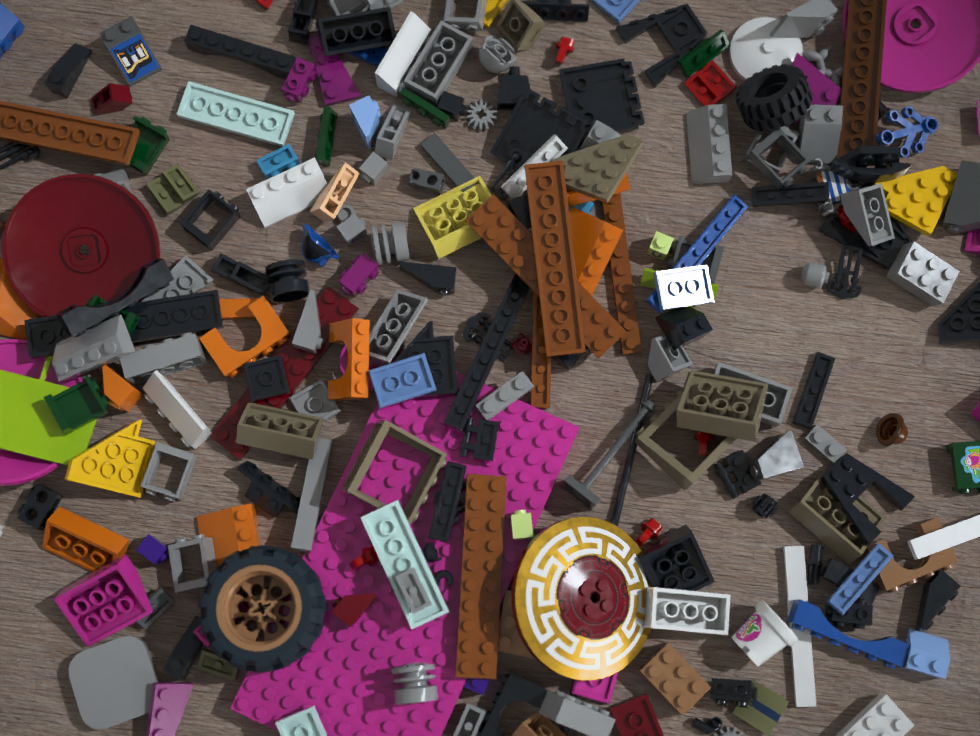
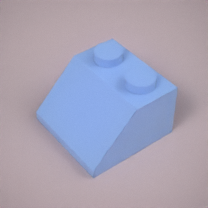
[349,95,381,150]
[901,628,950,679]

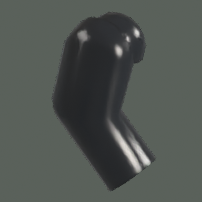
[691,717,722,734]

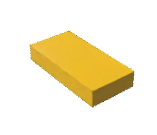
[473,0,508,29]

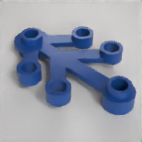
[876,106,938,158]

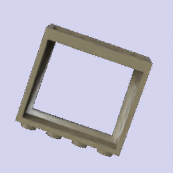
[634,387,737,491]
[340,420,447,525]

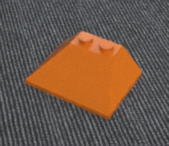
[0,258,40,340]

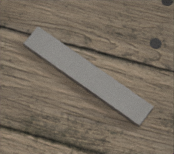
[291,438,333,552]

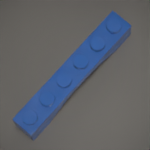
[787,600,910,669]

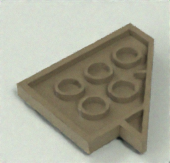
[552,134,644,203]

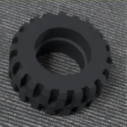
[736,64,812,132]

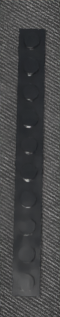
[443,273,530,433]

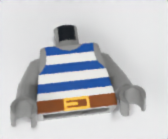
[809,158,859,216]

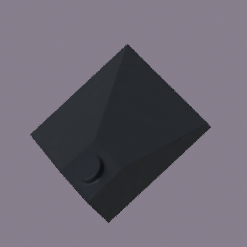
[638,525,715,591]

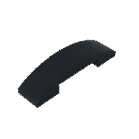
[830,159,911,183]

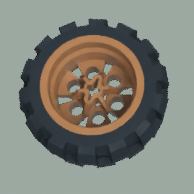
[198,545,327,673]

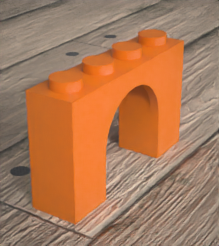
[199,295,290,378]
[328,318,370,401]

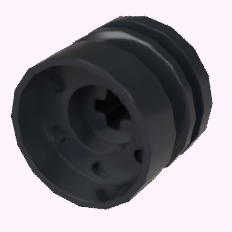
[265,259,310,303]

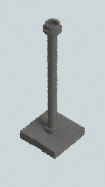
[561,399,655,510]

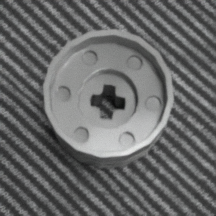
[371,221,410,265]
[392,662,438,705]

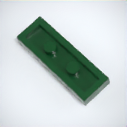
[678,30,730,77]
[400,87,450,129]
[315,107,338,166]

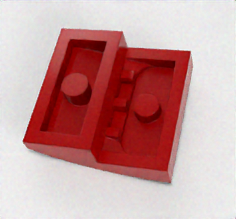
[684,60,737,106]

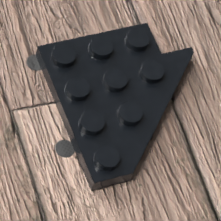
[938,283,980,345]
[393,321,458,397]

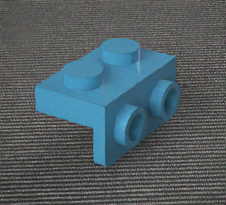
[256,143,300,180]

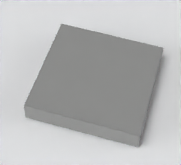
[289,379,341,423]

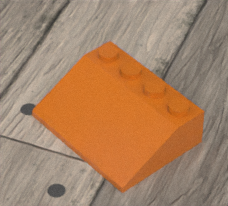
[569,207,623,296]
[197,504,268,588]

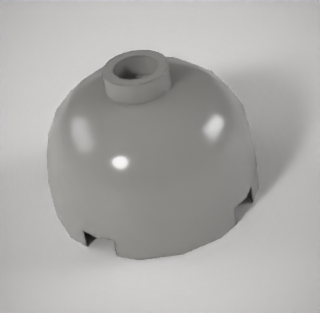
[479,35,516,73]

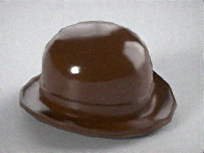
[876,413,908,447]

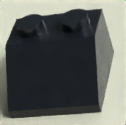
[655,307,713,351]

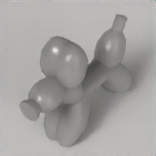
[803,46,843,88]

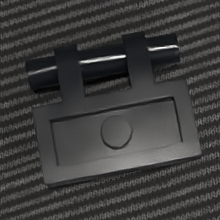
[459,418,499,462]
[714,450,762,499]

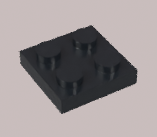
[243,355,291,402]

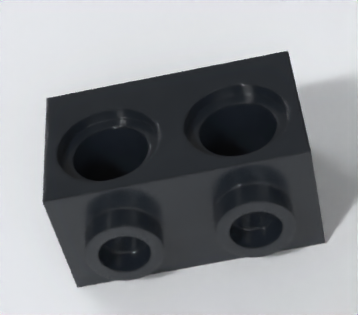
[17,483,63,531]

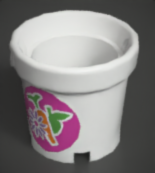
[731,601,798,667]

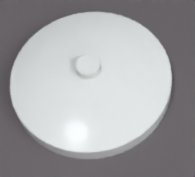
[729,17,803,81]

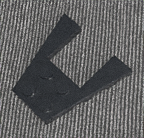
[616,3,707,87]
[818,183,913,269]
[820,453,915,547]

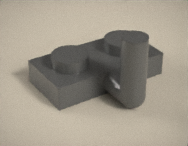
[137,586,175,629]

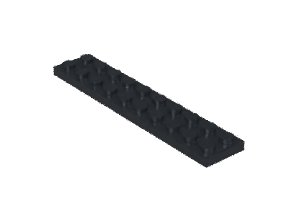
[24,290,224,359]

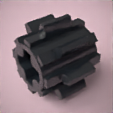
[752,493,778,519]

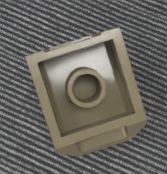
[497,0,545,51]

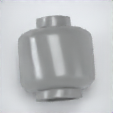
[800,262,830,288]

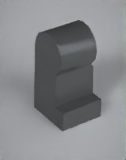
[408,169,446,195]

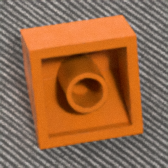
[102,365,143,412]

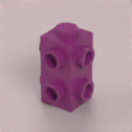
[282,57,317,103]
[339,252,379,297]

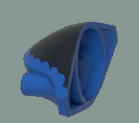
[301,224,340,267]

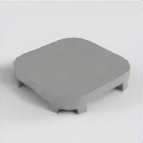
[68,636,158,730]

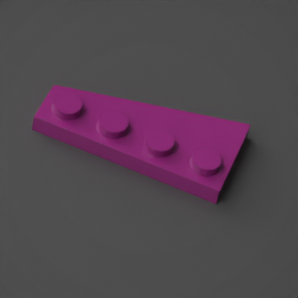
[308,35,361,107]

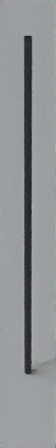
[561,374,654,736]

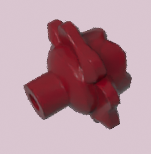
[511,333,532,356]

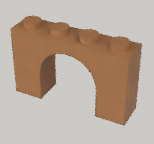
[864,517,958,593]

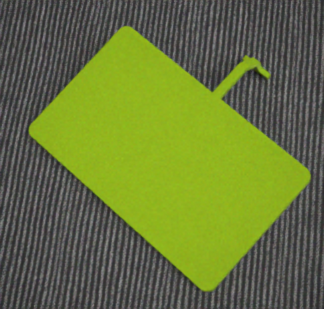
[0,355,101,466]

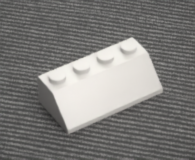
[375,11,431,97]
[246,157,327,228]
[143,370,212,449]

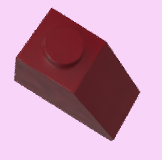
[91,83,132,116]
[332,593,378,628]

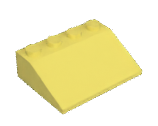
[413,176,491,259]

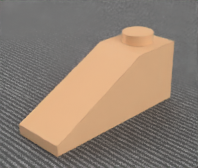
[310,163,360,222]

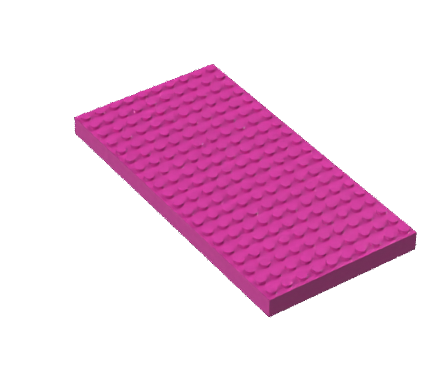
[230,348,580,736]

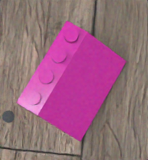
[54,554,153,647]

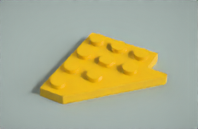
[874,166,958,237]
[65,420,156,498]

